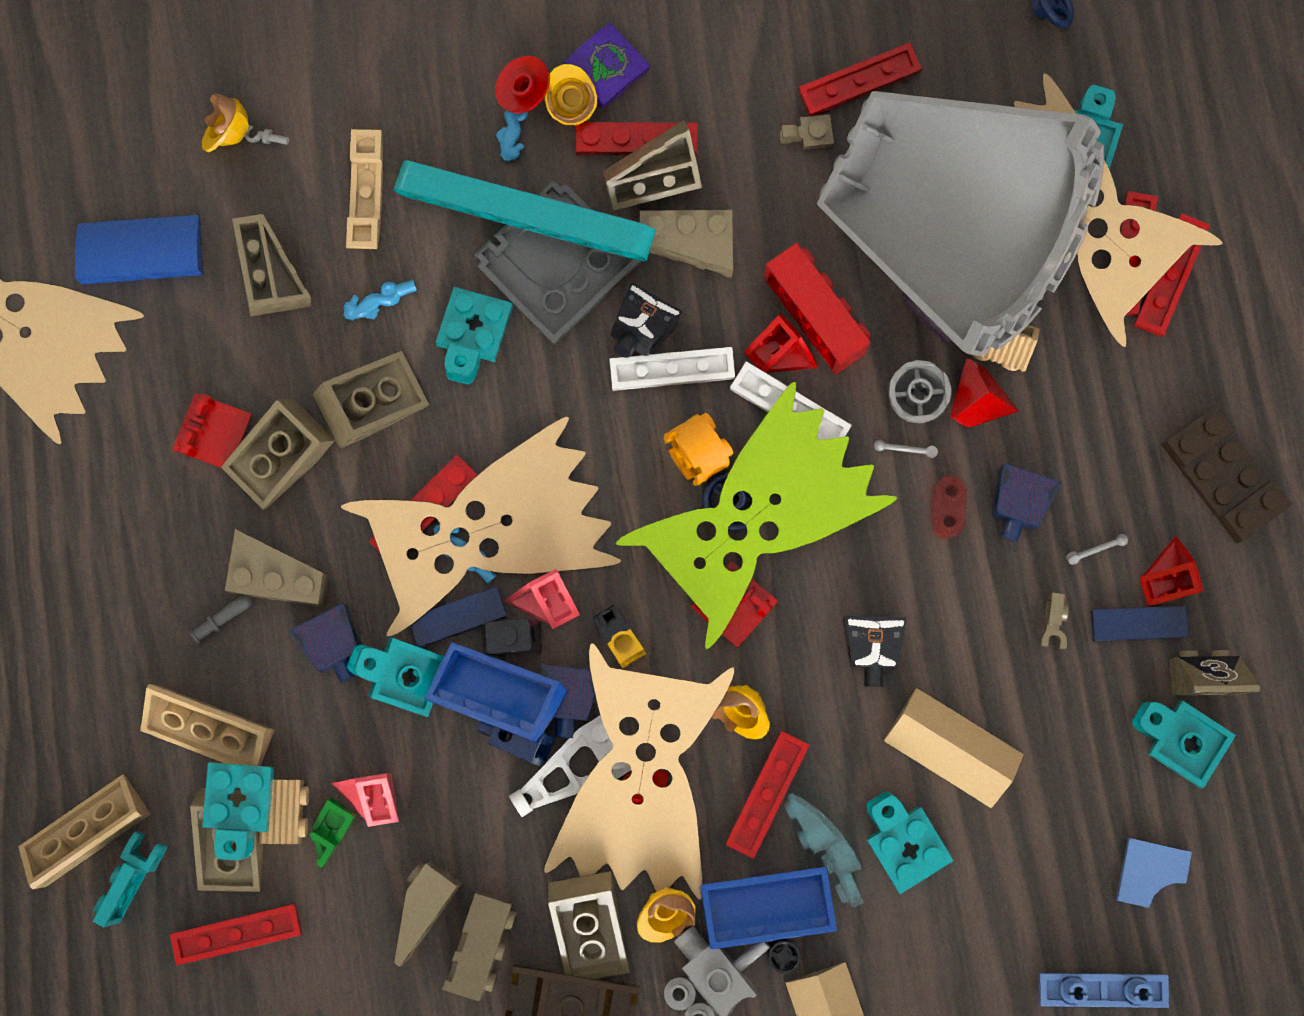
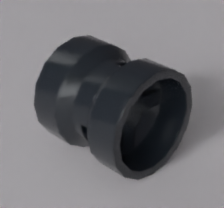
[767,939,800,973]

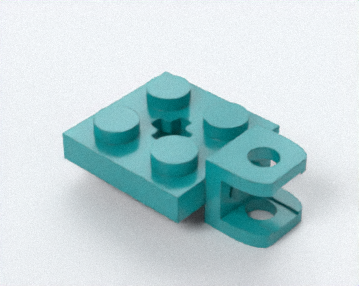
[1073,85,1123,170]
[436,287,513,385]
[347,637,444,717]
[1131,701,1236,788]
[202,762,274,861]
[865,791,954,894]
[92,831,167,927]

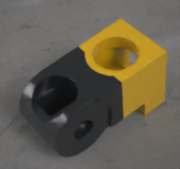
[592,605,646,669]

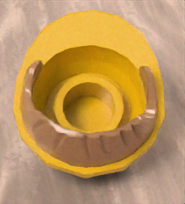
[545,64,598,125]
[201,93,249,152]
[712,685,770,740]
[636,887,695,942]

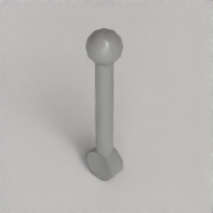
[874,439,938,458]
[1066,534,1128,565]

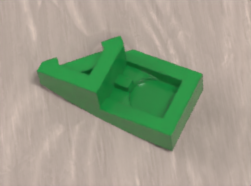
[310,798,357,868]

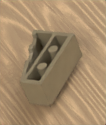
[602,120,702,211]
[640,210,733,279]
[232,214,311,317]
[225,529,329,607]
[442,891,517,1002]

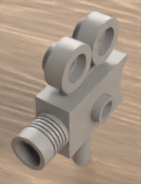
[664,926,770,1016]

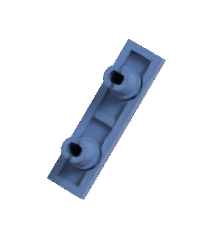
[1038,972,1169,1008]

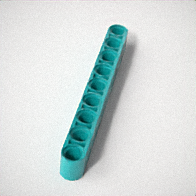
[393,160,656,261]

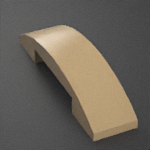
[346,129,383,249]

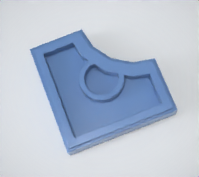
[1115,838,1192,908]

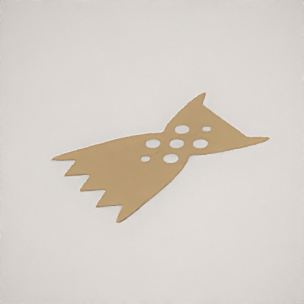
[1014,73,1222,347]
[0,279,144,444]
[341,417,621,636]
[544,643,734,900]

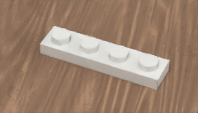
[610,347,735,391]
[730,362,852,440]

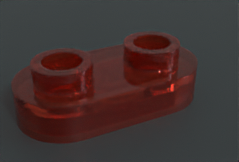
[932,476,966,539]

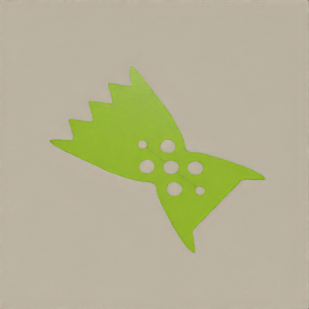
[616,382,897,649]

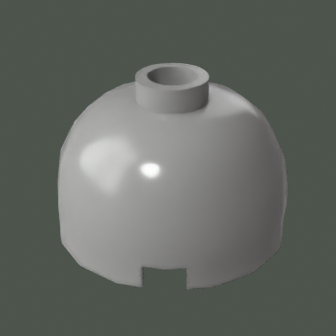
[888,360,951,424]

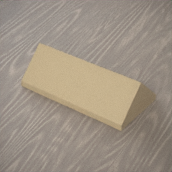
[140,684,275,766]
[884,688,1024,808]
[18,774,151,889]
[785,962,864,1016]

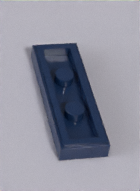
[411,587,507,647]
[1091,606,1189,641]

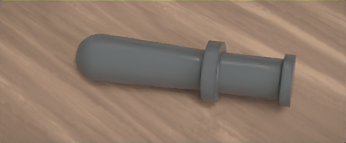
[189,595,252,644]

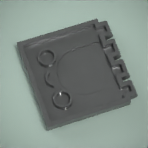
[474,180,642,345]

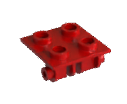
[172,393,252,468]
[691,560,778,648]

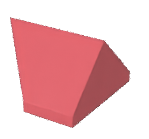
[504,569,580,629]
[331,773,399,827]

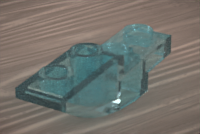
[783,793,864,908]

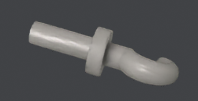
[245,125,289,145]

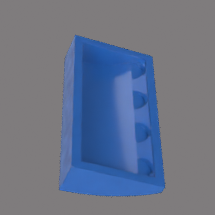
[75,215,203,284]
[424,642,567,742]
[699,867,837,950]

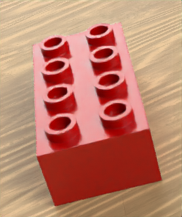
[763,243,871,375]

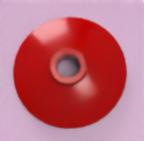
[495,56,550,114]

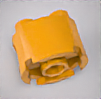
[664,413,733,486]

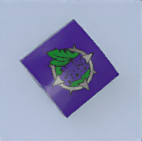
[562,23,651,108]

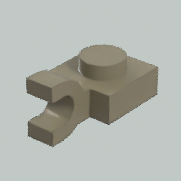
[779,114,834,150]
[1039,593,1069,650]

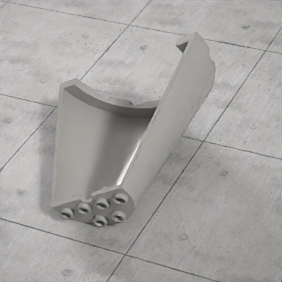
[817,91,1104,356]

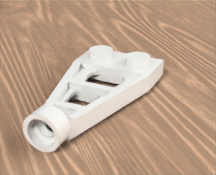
[509,715,632,817]

